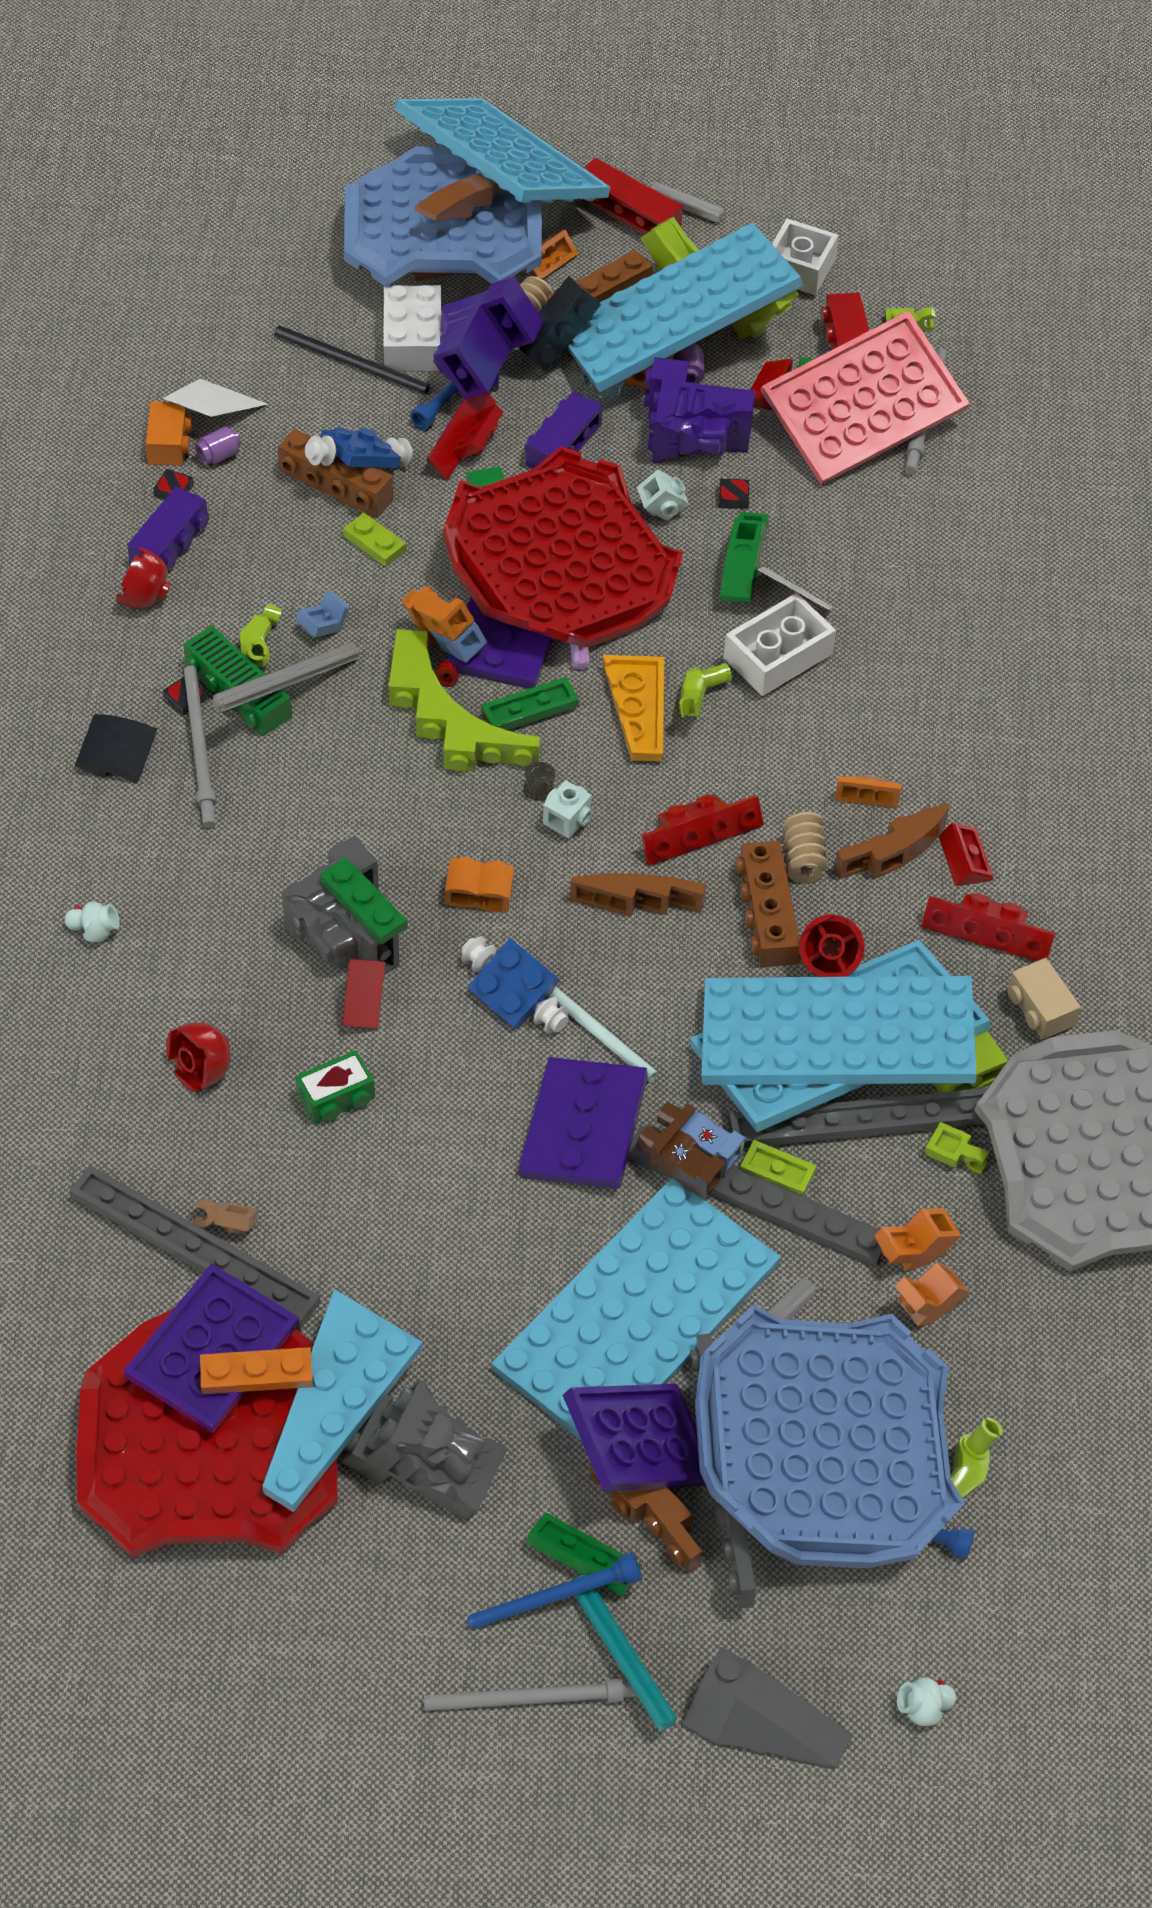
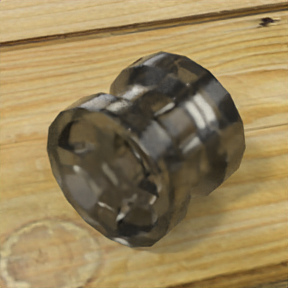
[523,761,556,801]

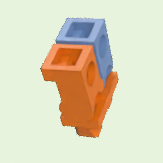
[402,585,487,662]

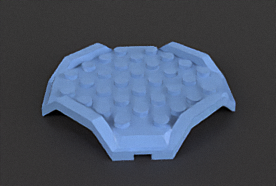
[344,146,542,287]
[695,1304,965,1568]

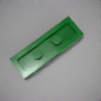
[481,677,579,730]
[320,857,408,945]
[526,1512,642,1596]

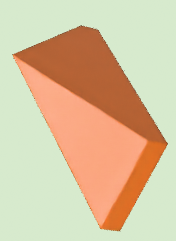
[531,229,579,279]
[835,775,901,808]

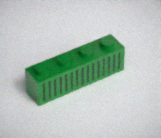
[183,626,292,736]

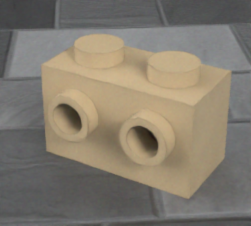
[1007,958,1081,1040]

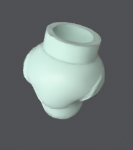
[65,901,119,942]
[897,1678,956,1726]

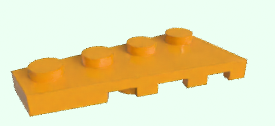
[602,655,664,762]

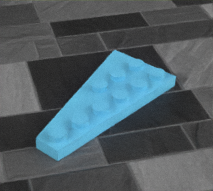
[263,1289,423,1512]

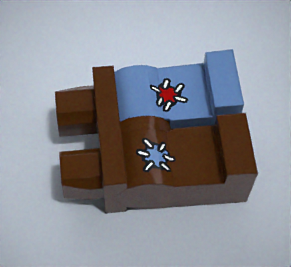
[638,1102,745,1200]

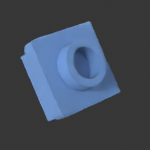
[295,590,349,637]

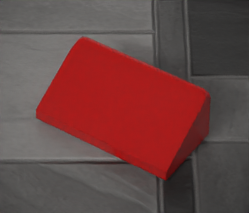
[750,359,793,411]
[939,822,994,886]
[343,958,385,1028]

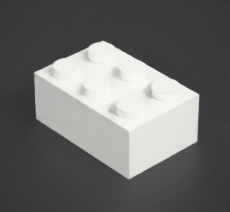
[384,285,441,371]
[723,593,836,696]

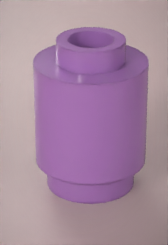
[676,343,704,384]
[195,426,241,465]

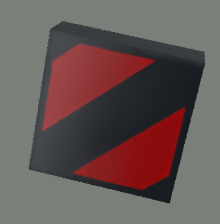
[153,468,194,499]
[719,478,749,508]
[163,676,207,715]

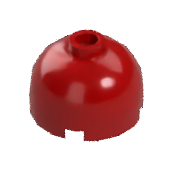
[115,546,171,609]
[799,914,865,977]
[166,1022,230,1091]

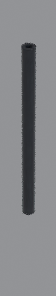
[275,325,430,394]

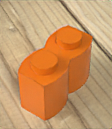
[444,857,514,913]

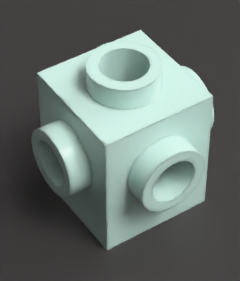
[637,469,689,521]
[543,780,593,839]

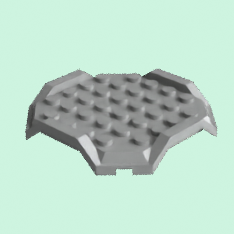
[974,1030,1152,1272]

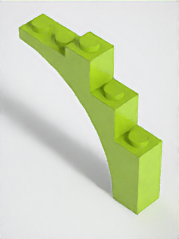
[640,217,799,340]
[389,629,540,771]

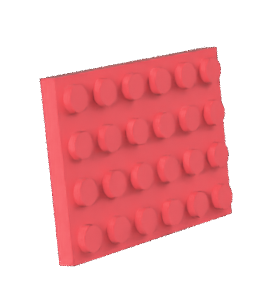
[761,311,970,485]

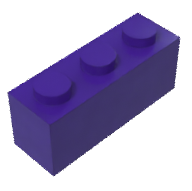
[524,391,603,468]
[127,487,209,569]

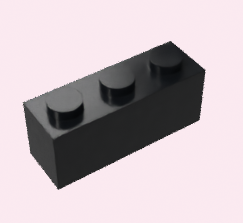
[518,276,602,371]

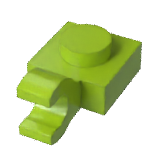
[885,307,935,331]
[925,1122,989,1174]

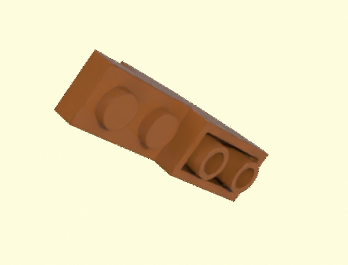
[834,803,949,879]
[589,1464,702,1574]

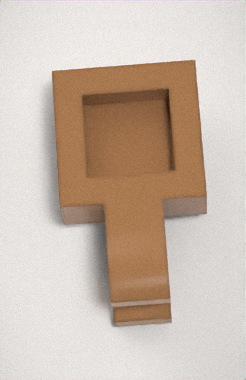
[193,1198,259,1233]

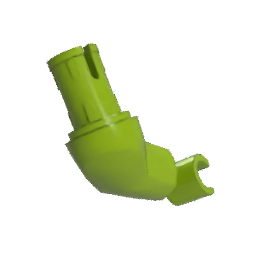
[240,604,282,669]
[679,663,732,718]
[950,1417,1003,1499]

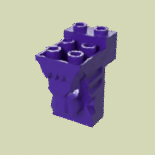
[433,276,544,400]
[644,357,755,463]

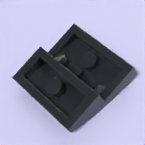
[74,714,157,783]

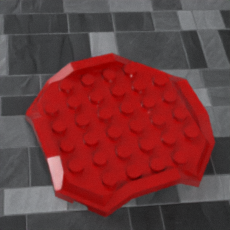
[442,446,684,648]
[76,1309,338,1558]

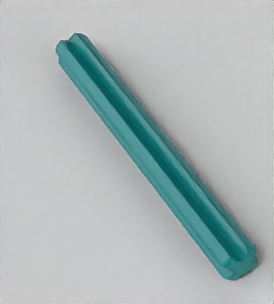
[572,1574,676,1731]

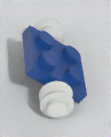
[305,427,413,468]
[461,936,569,1034]

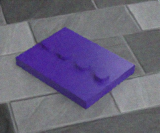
[447,597,553,689]
[519,1057,648,1189]
[124,1263,299,1433]
[562,1383,706,1492]

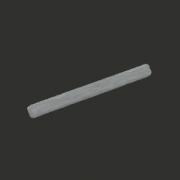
[212,642,360,712]

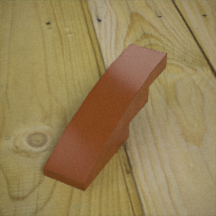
[414,174,510,221]
[570,873,706,917]

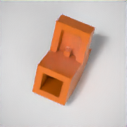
[874,1208,961,1271]
[895,1262,970,1326]

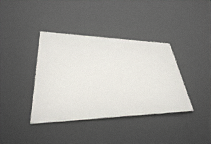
[163,379,268,417]
[757,567,833,610]

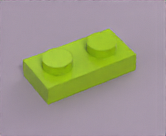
[343,513,407,567]
[740,1140,817,1196]

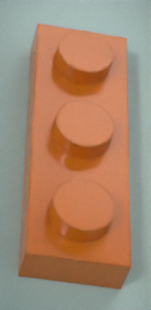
[200,1347,313,1394]

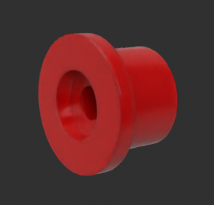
[435,661,459,687]

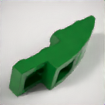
[720,512,769,603]

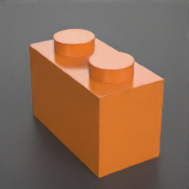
[145,401,193,466]

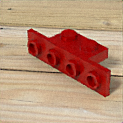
[426,392,504,480]
[641,795,764,865]
[921,893,1055,961]

